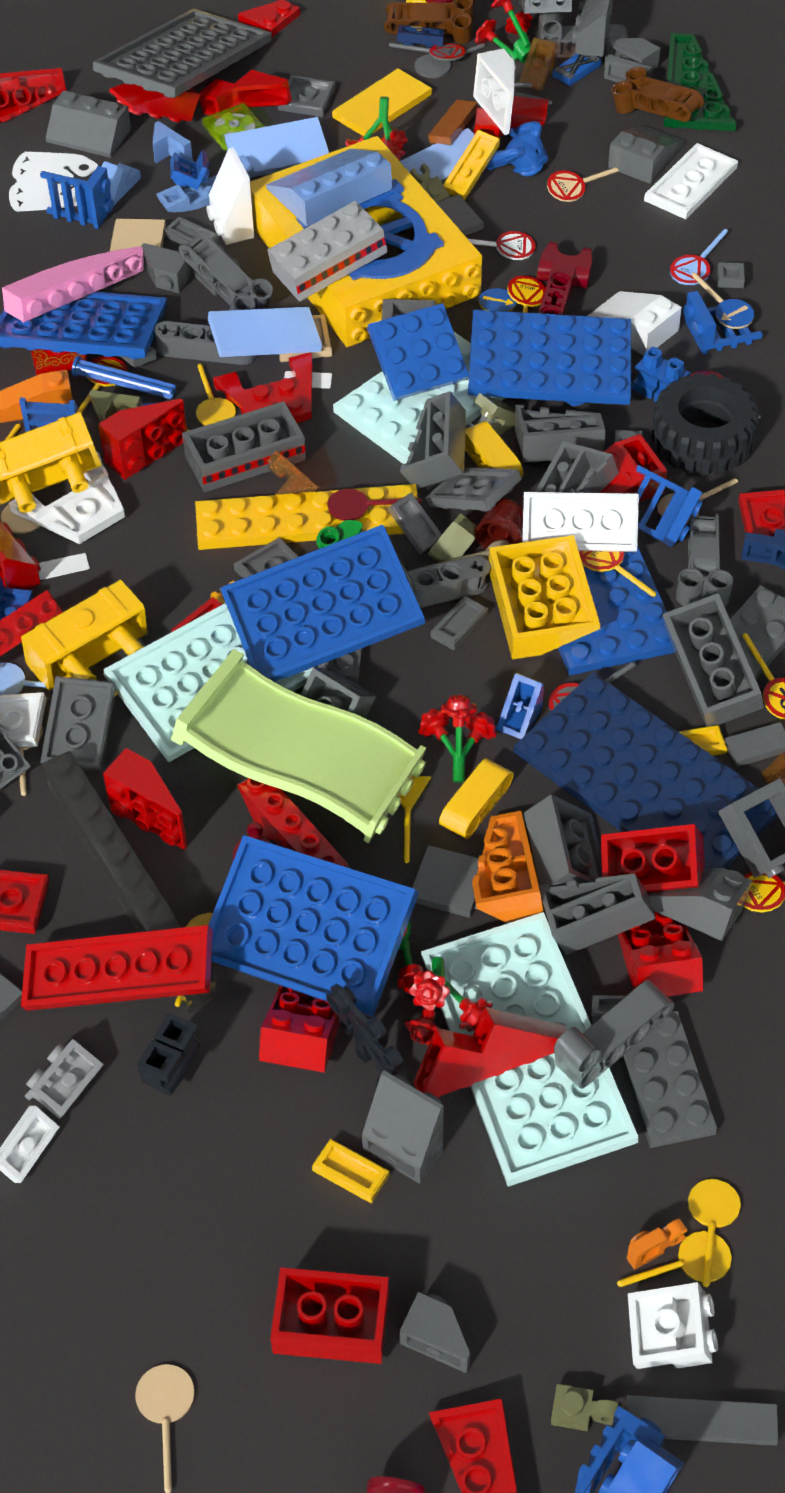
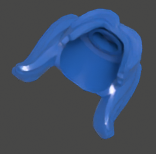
[486,121,549,176]

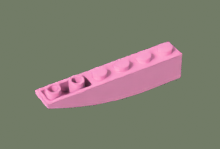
[2,246,144,322]

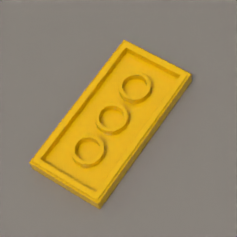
[332,69,432,136]

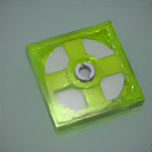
[202,103,265,151]

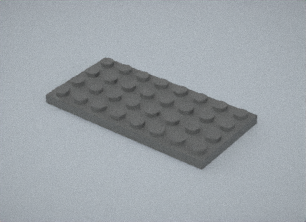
[93,8,272,98]

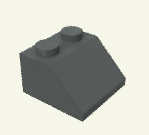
[300,668,376,719]

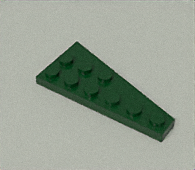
[664,33,736,131]

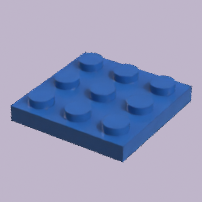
[367,303,469,401]

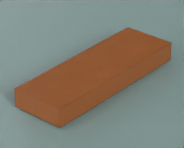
[428,100,479,145]

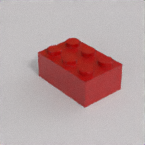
[270,1267,389,1364]

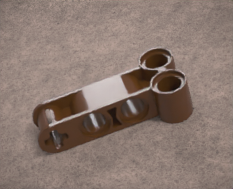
[384,0,474,44]
[611,67,704,122]

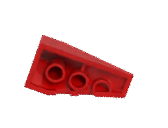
[0,68,66,123]

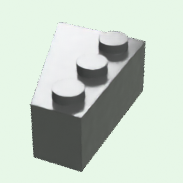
[400,391,466,489]
[515,405,605,463]
[535,441,619,493]
[539,873,656,955]

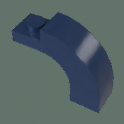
[741,529,785,570]

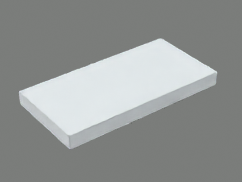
[644,143,738,219]
[523,492,639,552]

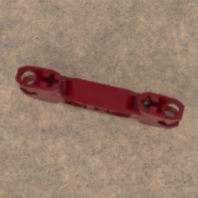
[537,241,592,315]

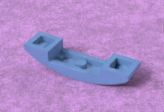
[156,155,255,212]

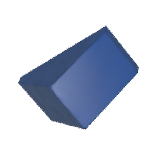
[496,673,544,739]

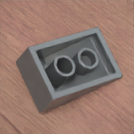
[608,125,685,184]
[648,868,752,941]

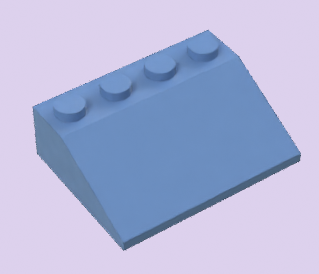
[266,149,392,227]

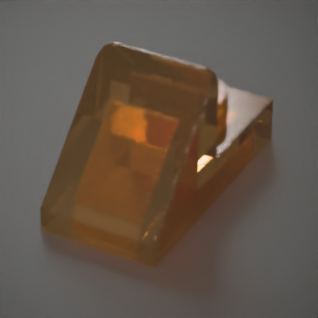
[519,38,556,91]
[266,450,318,495]

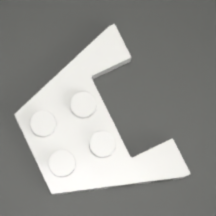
[8,452,125,544]

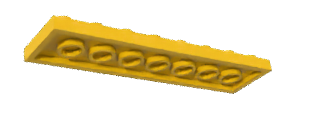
[195,484,418,550]

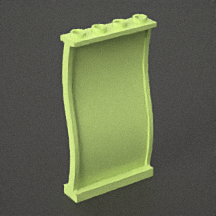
[171,649,426,843]

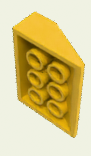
[489,535,600,660]

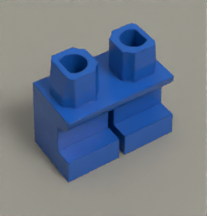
[632,346,690,402]

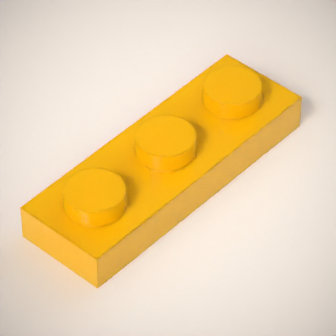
[443,130,500,201]

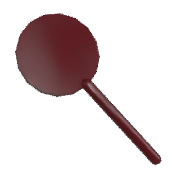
[327,488,422,521]

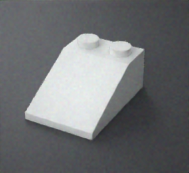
[473,49,515,135]
[207,147,254,245]
[588,291,682,356]

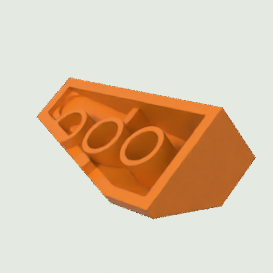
[0,370,73,423]
[472,811,543,923]

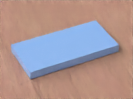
[225,117,329,178]
[401,128,497,184]
[208,307,322,357]

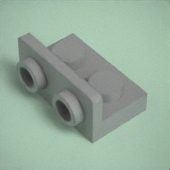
[24,1039,104,1118]

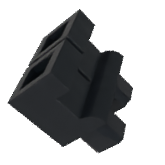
[137,1013,201,1095]

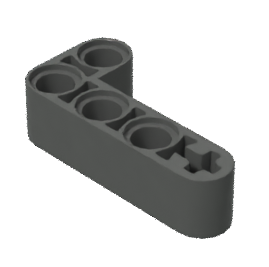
[538,12,628,58]
[154,321,257,365]
[554,980,675,1089]

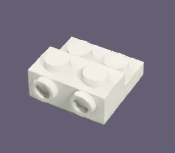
[628,1282,718,1369]

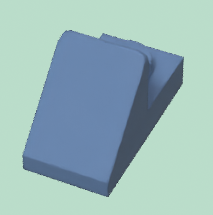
[153,121,193,163]
[102,161,141,205]

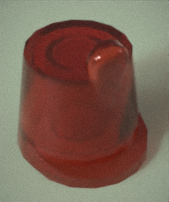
[475,499,524,549]

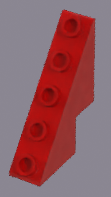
[0,589,63,656]
[237,778,349,867]
[413,1007,568,1098]

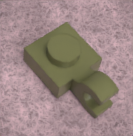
[551,1384,618,1431]

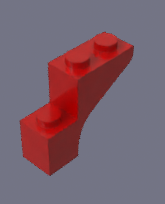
[199,70,292,118]
[474,96,549,139]

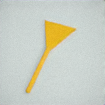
[399,776,431,863]

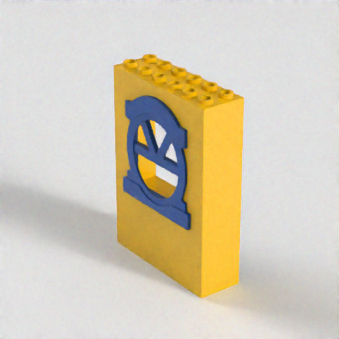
[250,136,482,347]

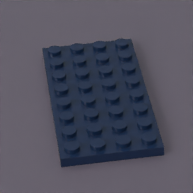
[514,672,778,869]

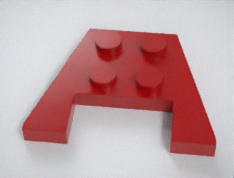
[213,352,313,423]

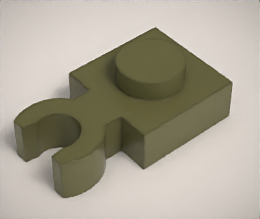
[410,163,450,203]

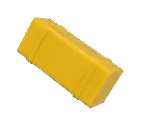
[0,412,102,513]
[21,580,147,691]

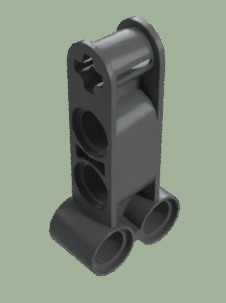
[179,231,273,311]
[675,513,733,607]
[401,556,491,608]

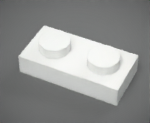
[0,1106,59,1183]

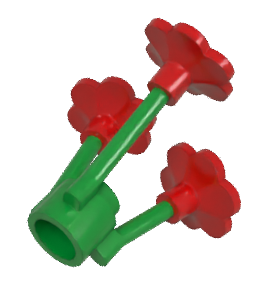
[475,0,536,63]

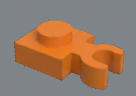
[627,1218,687,1270]

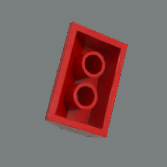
[0,521,41,590]
[601,824,705,893]

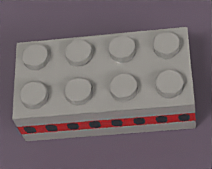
[267,201,387,302]

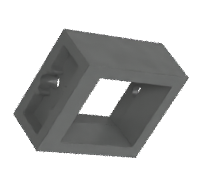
[718,778,785,878]

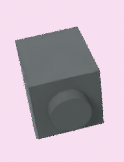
[605,38,660,72]
[141,243,192,293]
[400,1292,470,1373]

